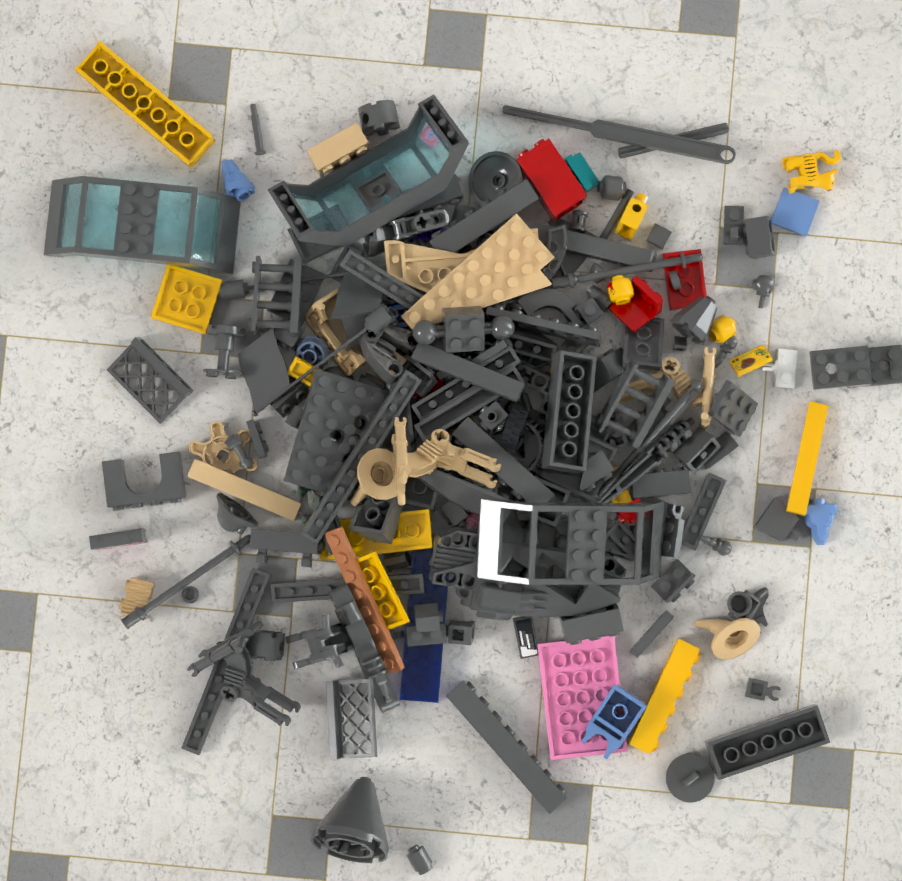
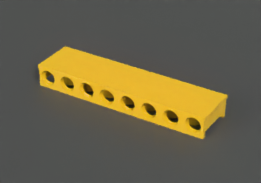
[75,41,216,169]

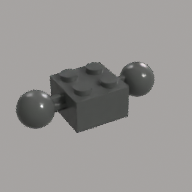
[413,306,515,353]

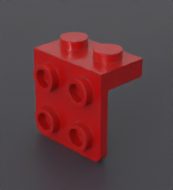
[609,276,663,332]

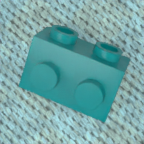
[564,153,599,193]

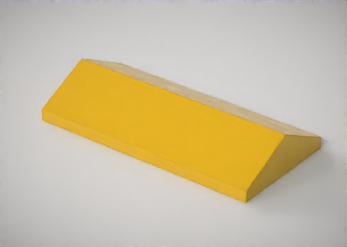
[357,551,410,630]

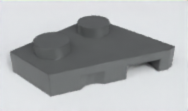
[605,520,643,561]

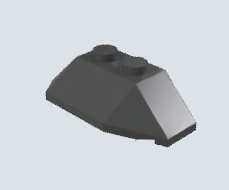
[484,326,558,372]

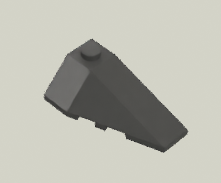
[349,484,406,544]

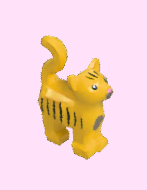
[781,150,841,194]

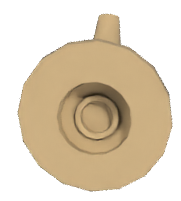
[350,448,397,506]
[694,618,760,660]

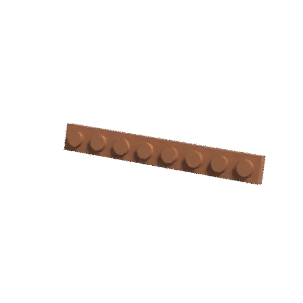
[324,526,405,674]

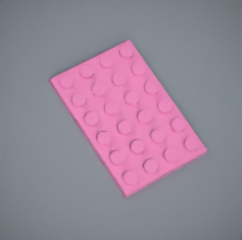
[537,636,628,760]

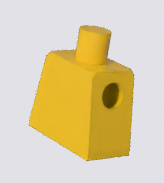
[614,193,648,241]

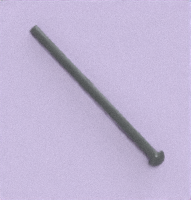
[597,380,703,498]

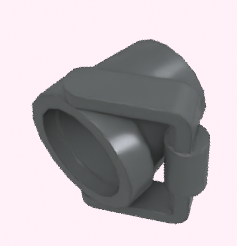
[727,590,761,620]

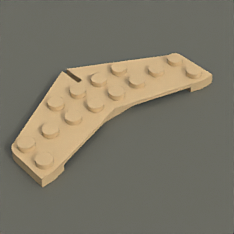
[384,228,539,293]

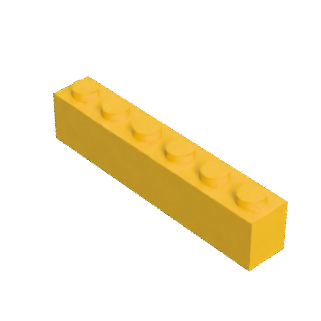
[628,638,701,754]

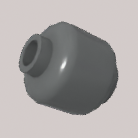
[597,175,627,201]

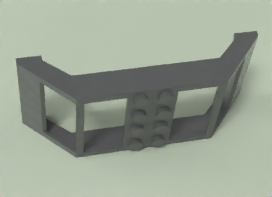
[476,499,665,585]

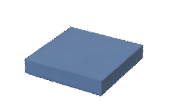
[771,187,820,237]

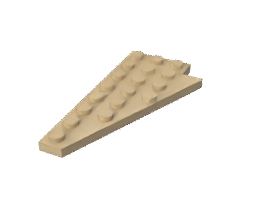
[401,214,554,330]

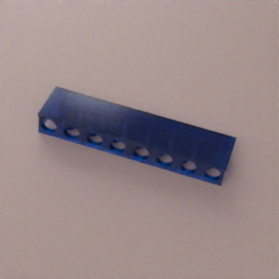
[400,548,449,703]

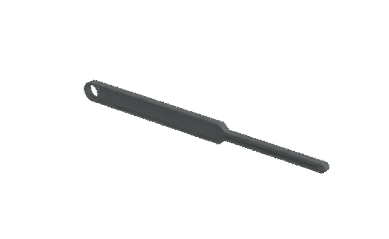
[502,105,736,164]

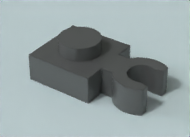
[745,677,781,701]

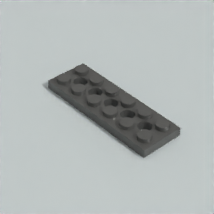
[486,305,601,347]

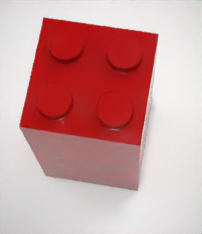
[517,138,587,223]

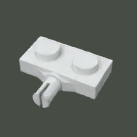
[762,349,797,389]

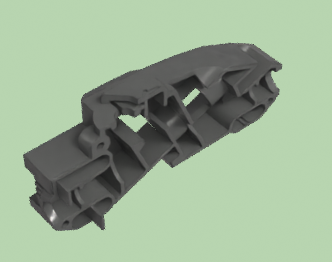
[428,527,626,620]

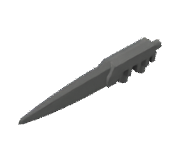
[596,417,695,503]

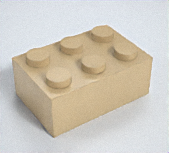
[307,122,370,178]

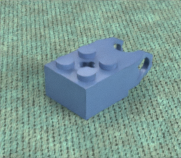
[581,683,647,759]

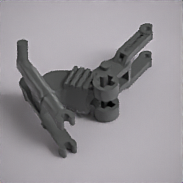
[285,614,405,669]
[187,621,301,726]

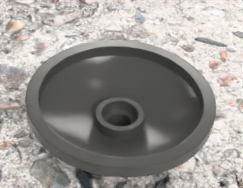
[469,151,523,204]

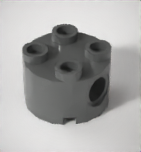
[358,100,400,136]
[245,630,285,661]

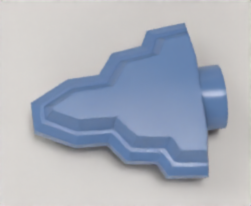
[221,159,255,201]
[800,499,837,545]

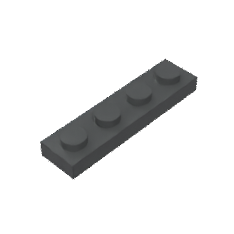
[681,473,727,551]

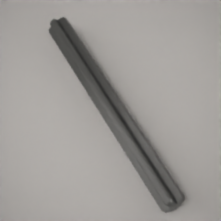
[618,123,729,159]

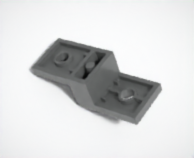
[809,344,902,390]

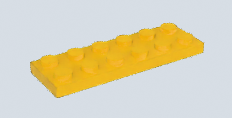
[319,509,434,561]

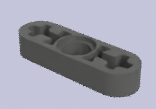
[629,610,674,658]

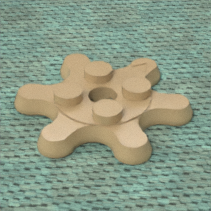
[188,421,258,483]

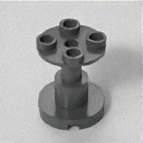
[203,325,246,379]

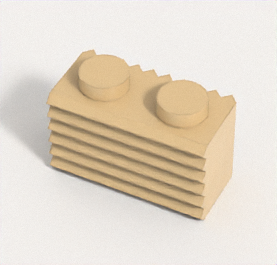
[119,577,156,616]

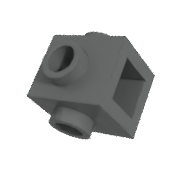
[478,401,509,433]

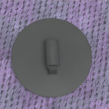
[666,753,715,803]

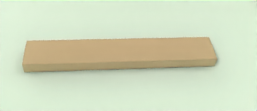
[187,459,301,521]

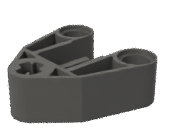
[359,324,418,384]

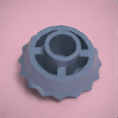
[294,335,330,369]

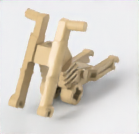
[618,347,716,430]
[391,417,501,505]

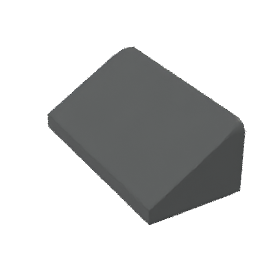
[704,431,739,469]

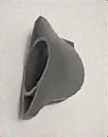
[216,492,258,535]

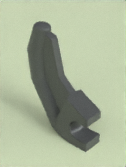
[751,587,769,634]

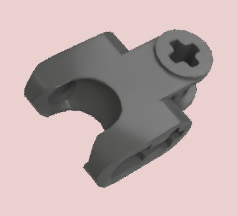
[389,209,449,240]

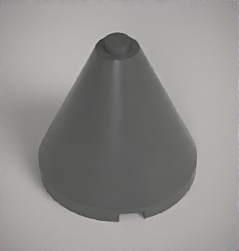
[311,777,389,863]

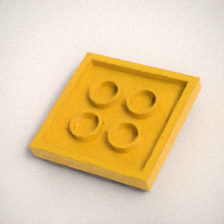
[150,265,223,335]

